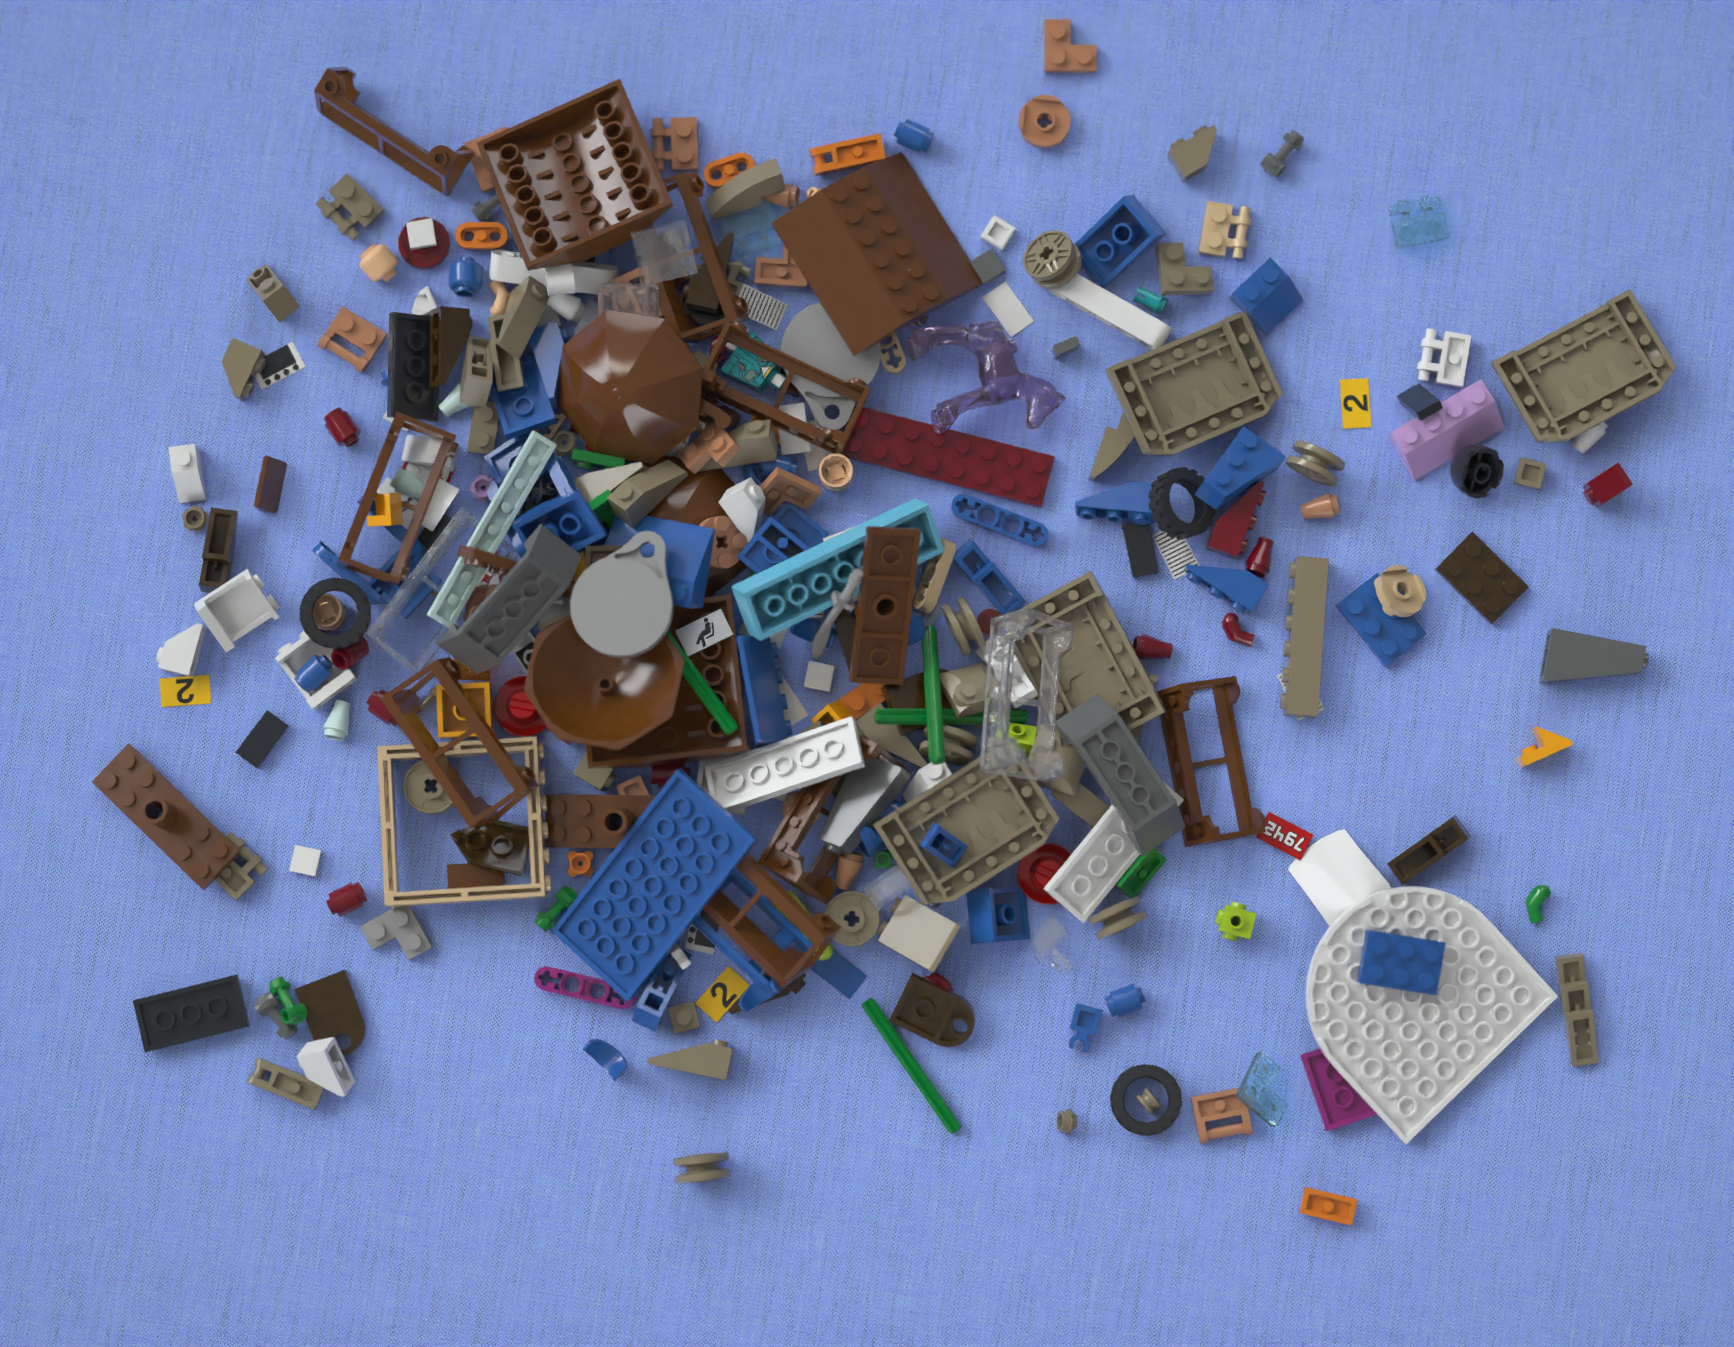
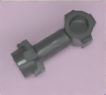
[1260,130,1304,177]
[471,194,501,222]
[254,992,298,1040]

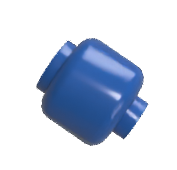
[448,257,484,298]

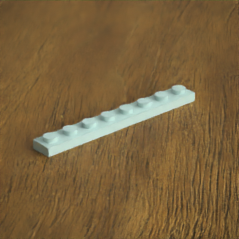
[426,431,557,628]

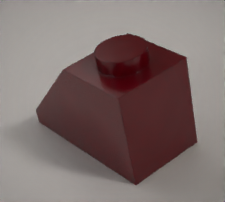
[1582,462,1633,508]

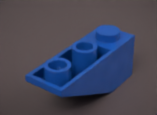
[1075,481,1154,525]
[1183,564,1269,614]

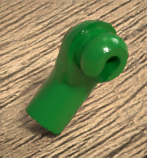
[1525,885,1551,924]

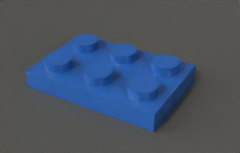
[491,355,557,440]
[1336,573,1427,667]
[1357,929,1446,996]

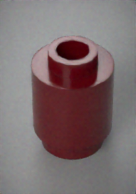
[324,407,361,448]
[331,637,369,670]
[366,689,398,727]
[651,763,690,787]
[326,882,368,917]

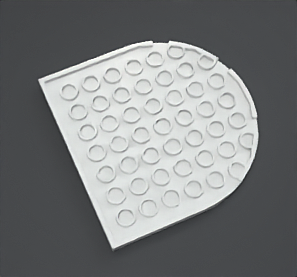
[1306,886,1558,1144]

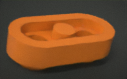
[704,153,755,189]
[455,222,509,250]

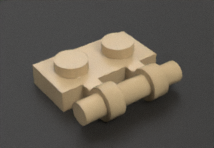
[1198,201,1252,260]

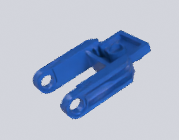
[484,432,578,558]
[312,496,442,620]

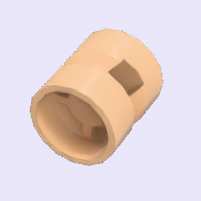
[819,453,853,492]
[313,593,347,631]

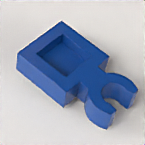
[1069,1003,1102,1053]

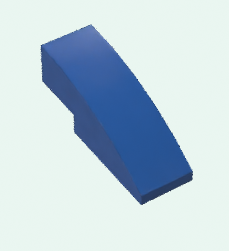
[953,539,1026,619]

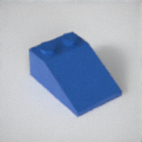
[1075,195,1167,288]
[512,489,607,551]

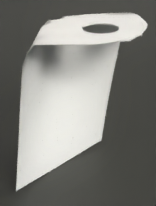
[1288,829,1391,926]

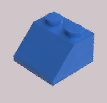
[1230,257,1304,336]
[966,886,1030,944]

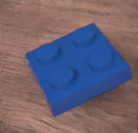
[737,502,829,574]

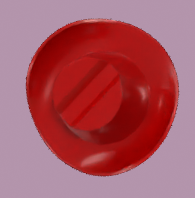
[494,676,547,736]
[1017,843,1071,904]

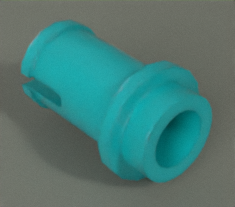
[1133,286,1168,314]

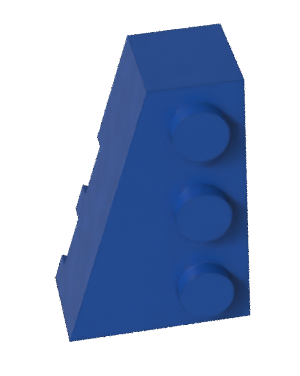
[1194,426,1286,510]

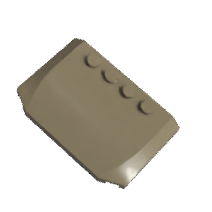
[1491,289,1676,443]
[1105,310,1283,456]
[1009,571,1166,737]
[873,739,1059,904]

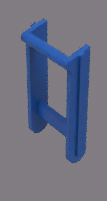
[692,869,816,995]

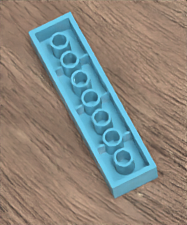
[731,498,944,641]

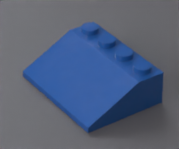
[605,516,715,608]
[737,636,793,748]

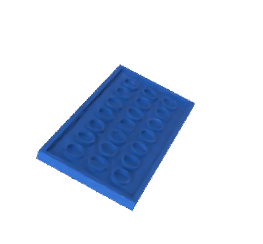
[551,769,758,1001]

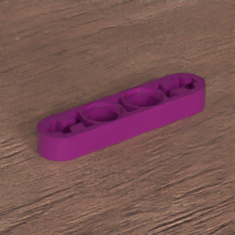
[534,966,636,1009]

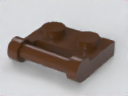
[699,392,741,428]

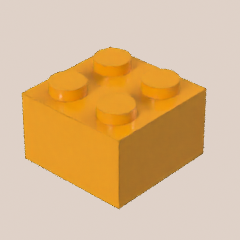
[436,682,494,740]

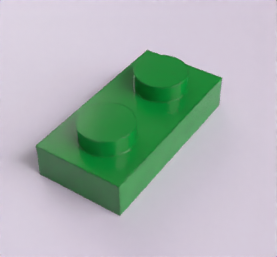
[571,449,627,470]
[1115,848,1167,898]

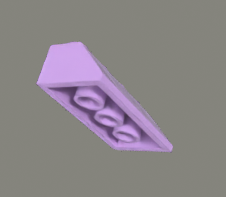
[1387,379,1504,481]

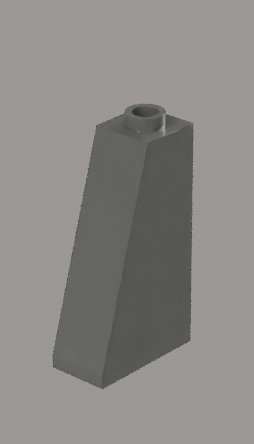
[1539,628,1649,683]
[818,758,911,855]

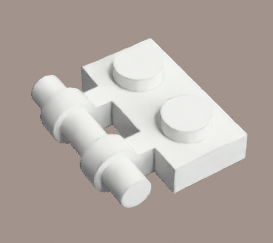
[1417,329,1471,388]

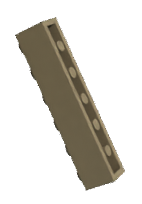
[1280,556,1329,718]

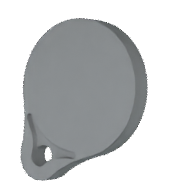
[780,303,881,430]
[570,531,674,658]

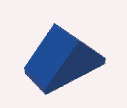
[919,823,968,868]

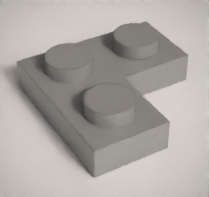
[360,906,432,960]

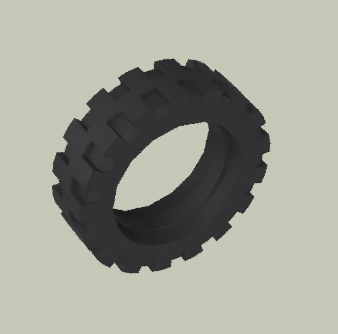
[1148,467,1216,540]
[299,578,371,649]
[1110,1064,1182,1136]

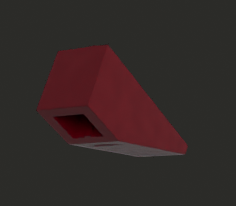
[1206,481,1266,560]

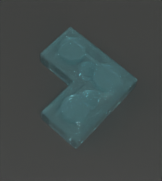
[1235,1052,1289,1127]

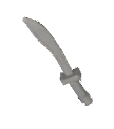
[811,569,863,661]

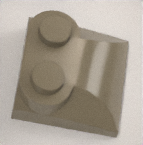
[940,661,1007,719]
[1026,730,1086,797]

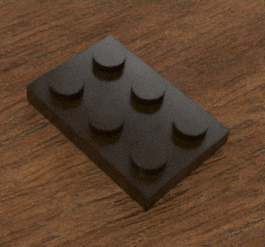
[1434,532,1529,625]

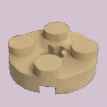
[1374,565,1426,617]

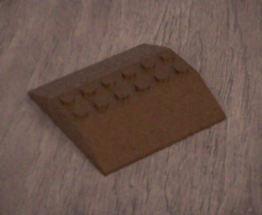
[477,79,674,271]
[771,152,983,356]
[586,595,748,769]

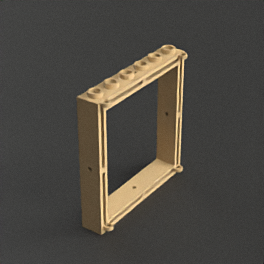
[377,737,551,908]

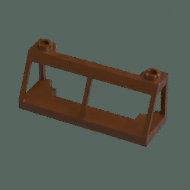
[314,67,475,197]
[636,172,749,343]
[701,321,871,454]
[336,412,459,586]
[381,657,539,828]
[1157,676,1266,847]
[758,735,906,905]
[703,853,841,988]

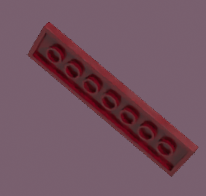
[841,405,1055,508]

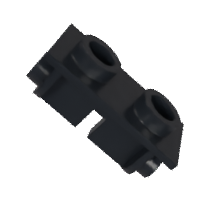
[522,474,558,513]

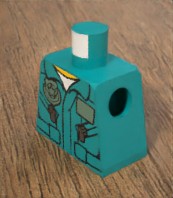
[721,330,787,393]

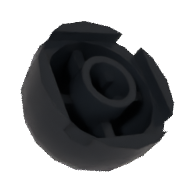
[1450,444,1504,499]

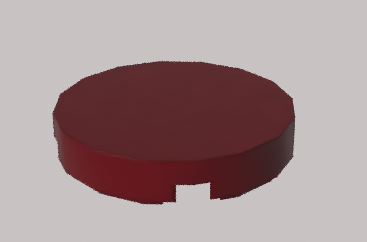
[398,217,451,270]

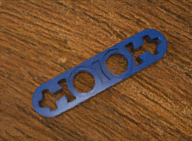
[951,494,1049,548]

